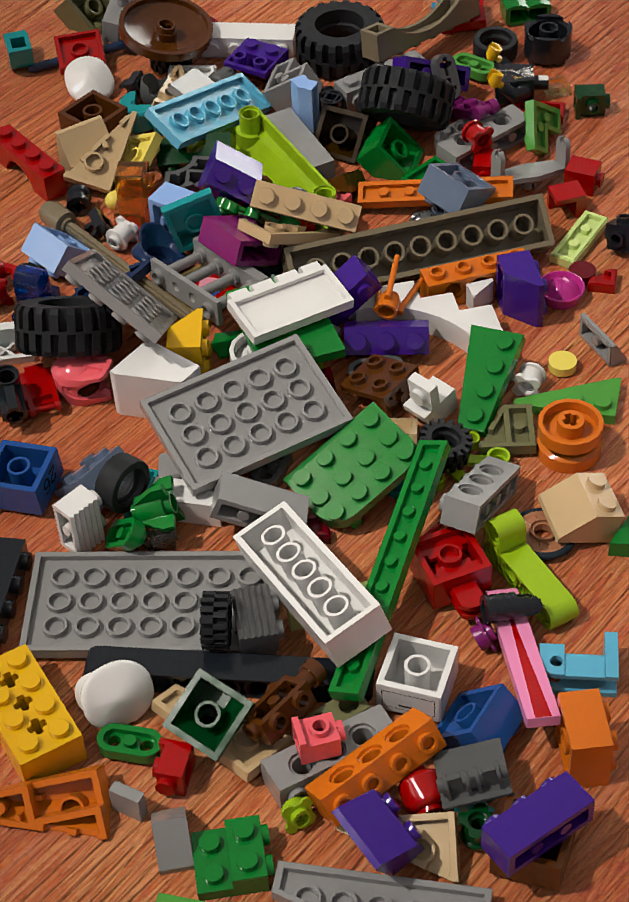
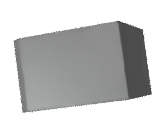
[151,806,195,876]

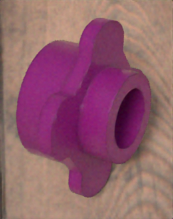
[470,616,498,652]

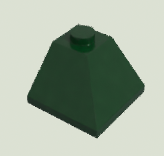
[162,668,255,762]

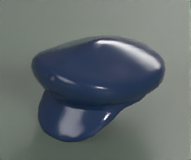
[131,222,187,273]

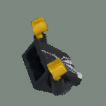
[486,42,549,105]

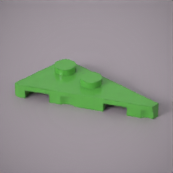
[514,378,622,425]

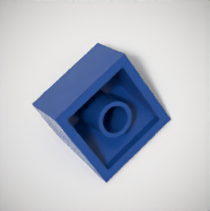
[437,683,523,753]

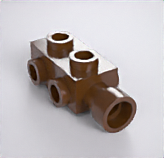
[242,658,328,746]

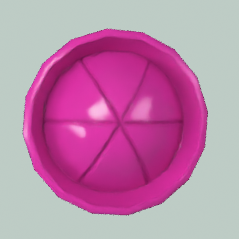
[541,271,585,310]

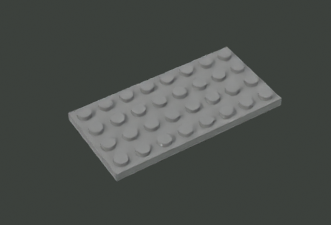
[19,551,280,658]

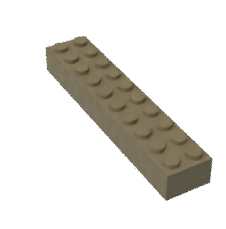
[280,193,555,286]

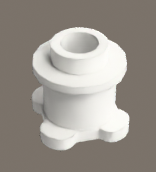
[105,216,139,251]
[512,362,547,396]

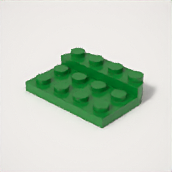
[283,402,416,529]

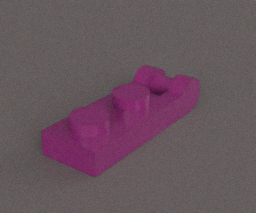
[451,96,500,121]

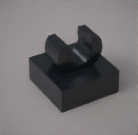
[119,70,144,104]
[84,207,114,241]

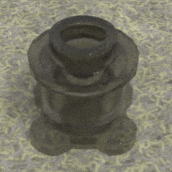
[143,526,179,551]

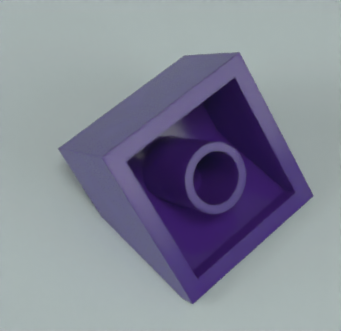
[196,140,263,208]
[332,789,425,876]

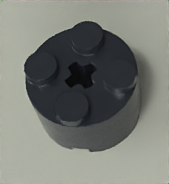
[524,14,573,67]

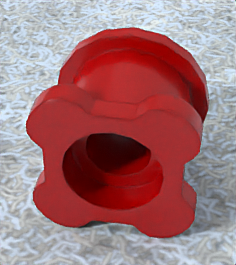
[461,120,494,154]

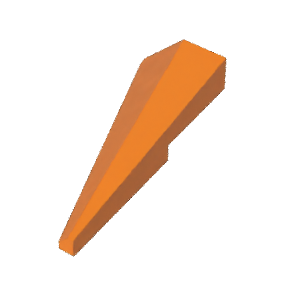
[0,764,111,840]

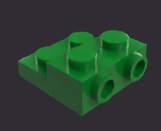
[191,815,275,901]

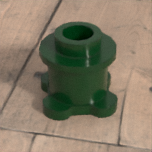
[457,802,492,851]

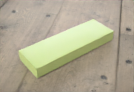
[549,210,609,269]

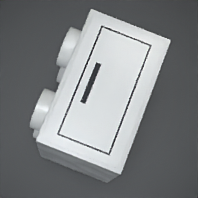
[376,633,459,723]

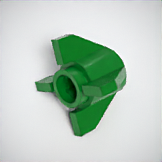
[130,475,185,532]

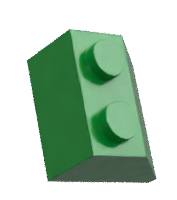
[357,117,425,180]

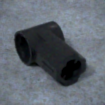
[0,364,28,425]

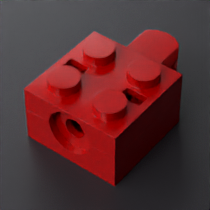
[409,527,492,620]

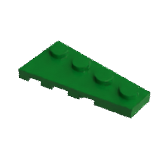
[458,325,526,437]

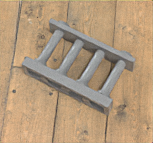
[150,236,269,326]

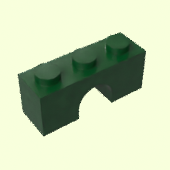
[157,131,236,177]

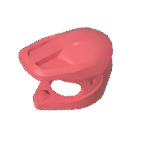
[51,355,114,406]

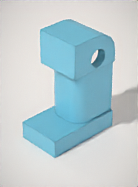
[539,632,619,697]

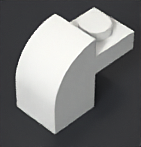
[403,372,458,425]

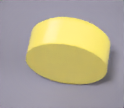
[548,351,577,377]

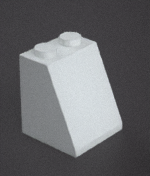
[110,341,201,418]

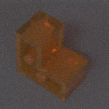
[114,161,155,235]

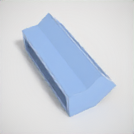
[290,74,320,136]

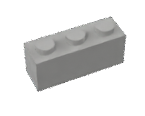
[209,471,310,527]

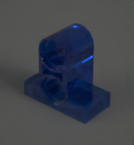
[11,264,61,321]

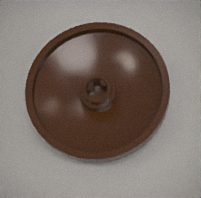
[118,0,213,62]

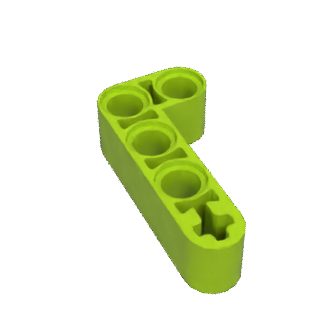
[484,508,579,631]

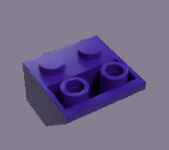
[223,38,289,82]
[496,250,548,328]

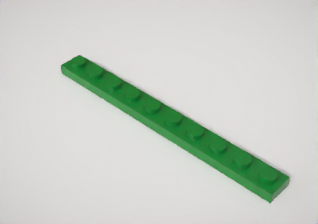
[328,440,451,701]

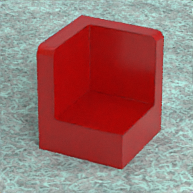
[547,180,587,218]

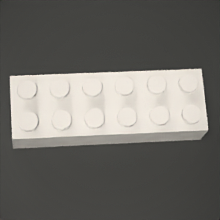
[233,501,392,668]

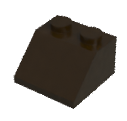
[315,104,378,164]

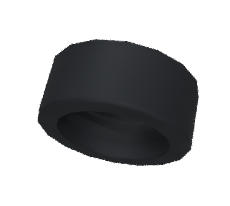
[473,26,518,63]
[94,452,150,514]

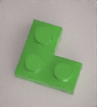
[524,99,561,155]

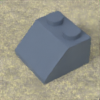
[417,163,496,214]

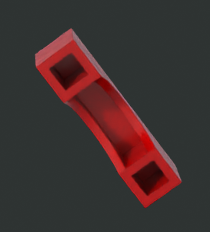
[0,124,68,201]

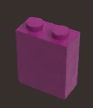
[198,215,283,267]

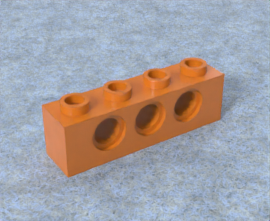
[420,247,525,305]
[304,707,447,828]

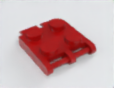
[6,363,62,423]

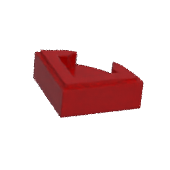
[587,269,618,294]

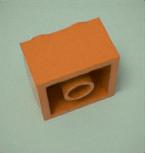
[555,688,618,788]

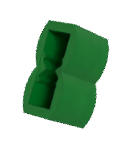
[500,0,552,26]

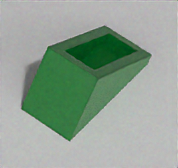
[608,516,629,557]

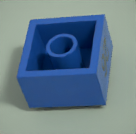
[0,439,64,516]

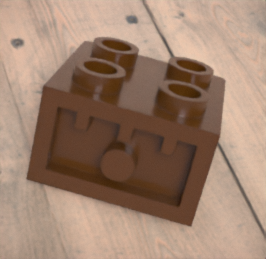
[340,354,420,418]

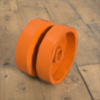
[536,398,604,474]

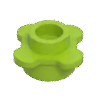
[281,797,317,834]

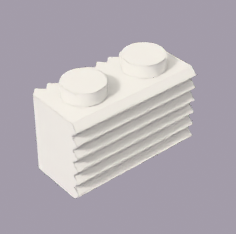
[52,485,106,552]

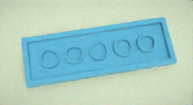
[144,72,272,150]

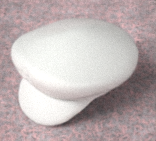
[64,56,115,100]
[75,660,154,729]

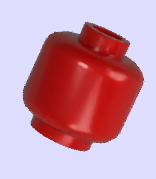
[398,765,444,815]

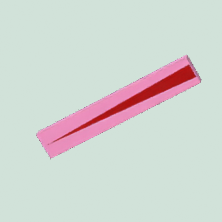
[486,588,561,728]

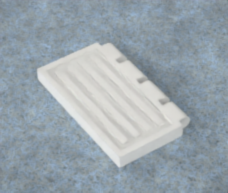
[227,261,354,345]

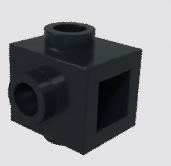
[604,214,629,254]

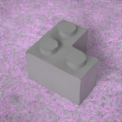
[262,57,323,112]

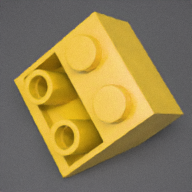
[166,308,212,374]

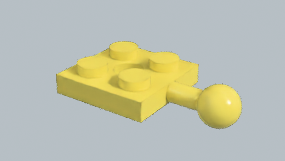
[105,132,164,211]

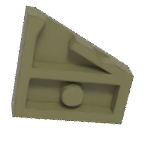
[478,404,536,455]

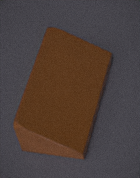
[327,169,366,193]

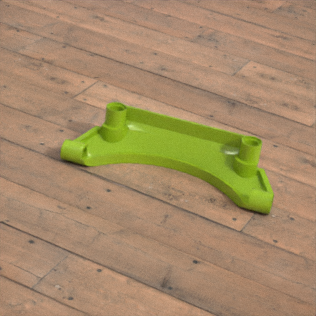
[187,106,336,254]

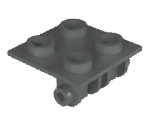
[433,737,513,811]

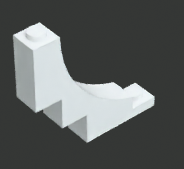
[348,280,515,381]

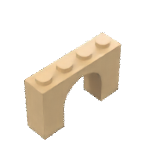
[250,179,362,234]

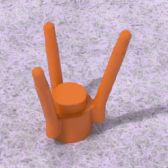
[373,254,424,320]

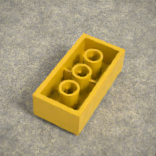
[0,643,88,782]

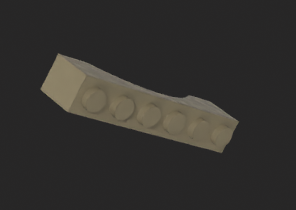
[360,0,480,63]

